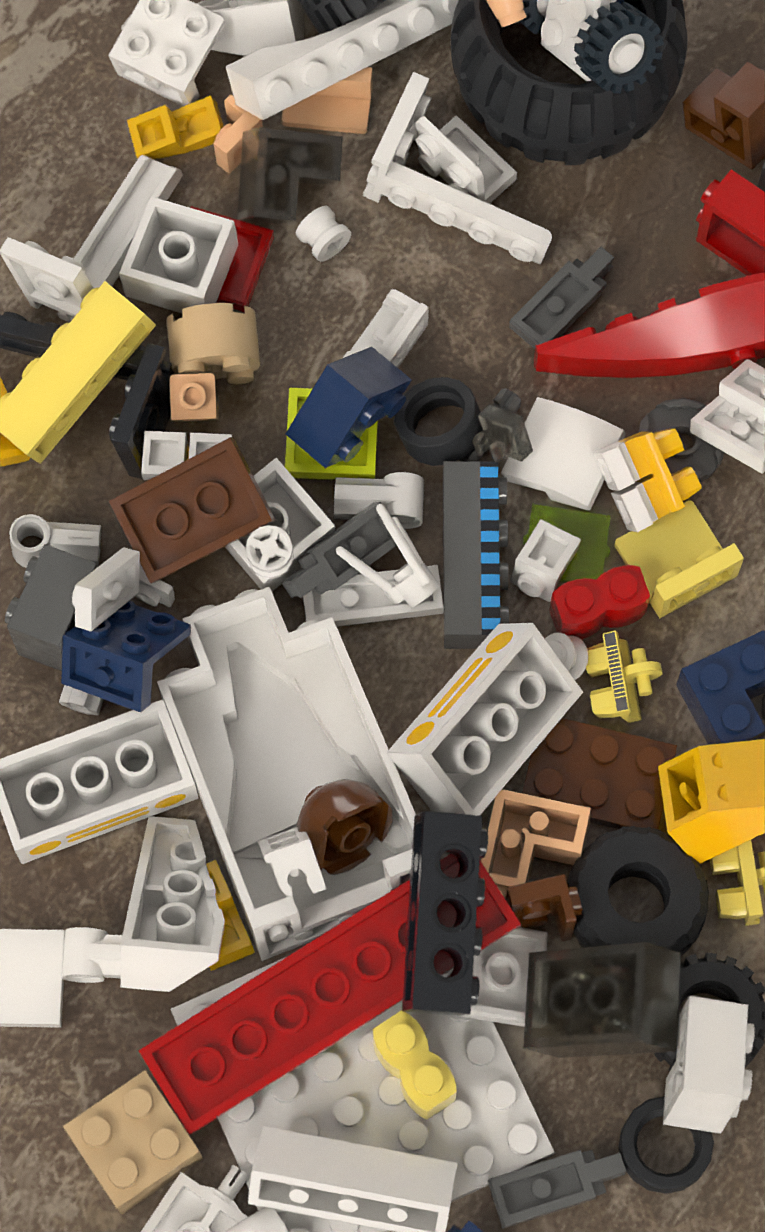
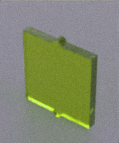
[522,504,611,583]

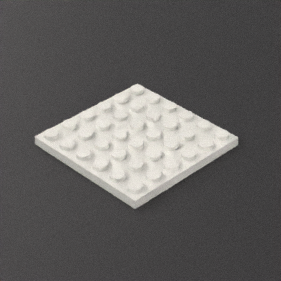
[171,957,555,1232]

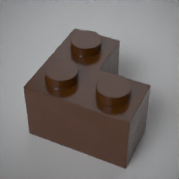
[683,62,765,170]

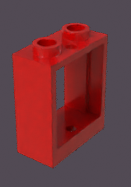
[696,169,765,276]

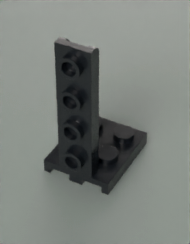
[0,312,174,479]

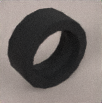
[394,377,484,466]
[618,1096,714,1194]

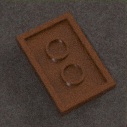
[109,437,275,584]
[522,718,677,830]

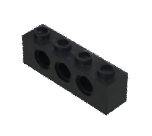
[402,811,488,1016]

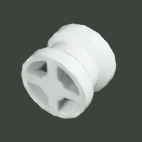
[296,206,351,262]
[246,525,294,579]

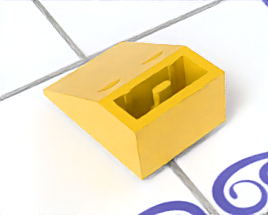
[658,739,765,864]

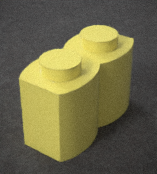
[373,1010,457,1120]

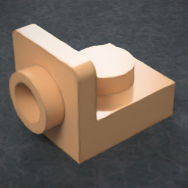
[214,94,264,174]
[169,373,219,422]

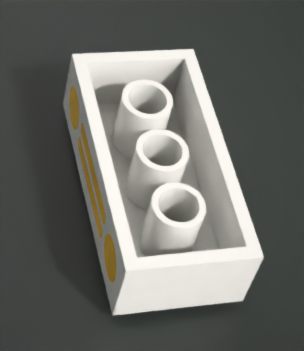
[387,623,583,816]
[0,699,199,864]

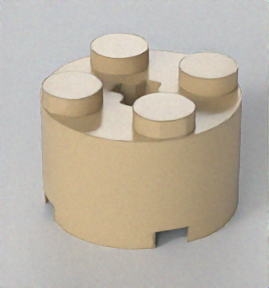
[166,303,260,384]

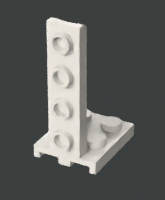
[363,72,552,265]
[0,155,183,322]

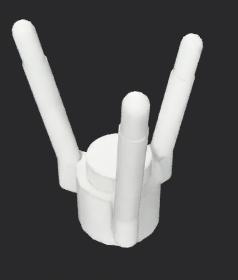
[336,504,440,608]

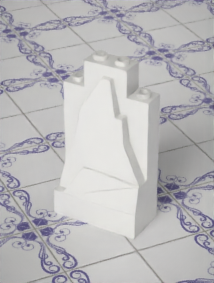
[157,587,416,961]

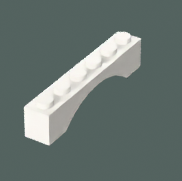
[225,0,459,120]

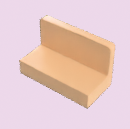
[282,67,373,134]

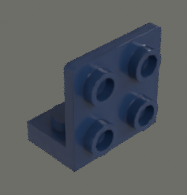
[61,600,191,713]

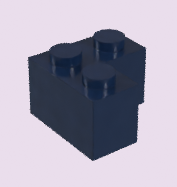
[285,346,412,468]
[676,630,765,745]

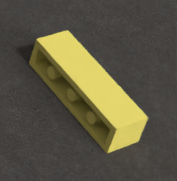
[0,281,156,464]

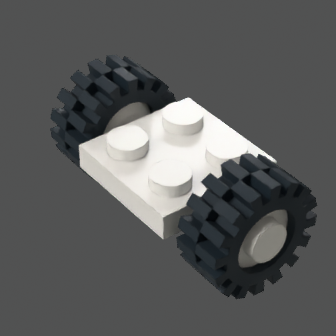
[519,0,664,94]

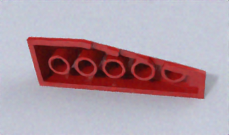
[534,272,765,378]

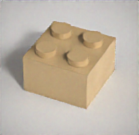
[63,1070,203,1215]

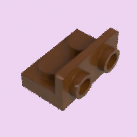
[506,874,582,942]

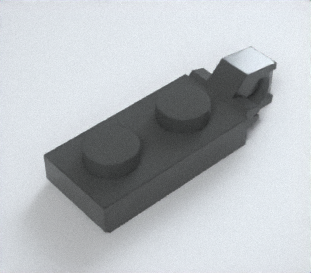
[509,247,614,349]
[281,502,397,598]
[487,1150,627,1229]

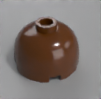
[297,779,393,875]

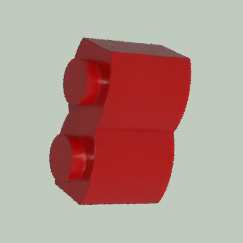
[549,565,650,639]

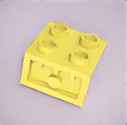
[614,500,744,619]

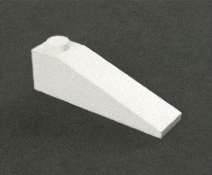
[121,0,305,56]
[120,816,225,992]

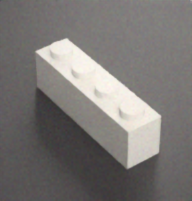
[248,1126,458,1232]

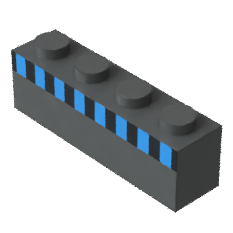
[443,461,509,649]

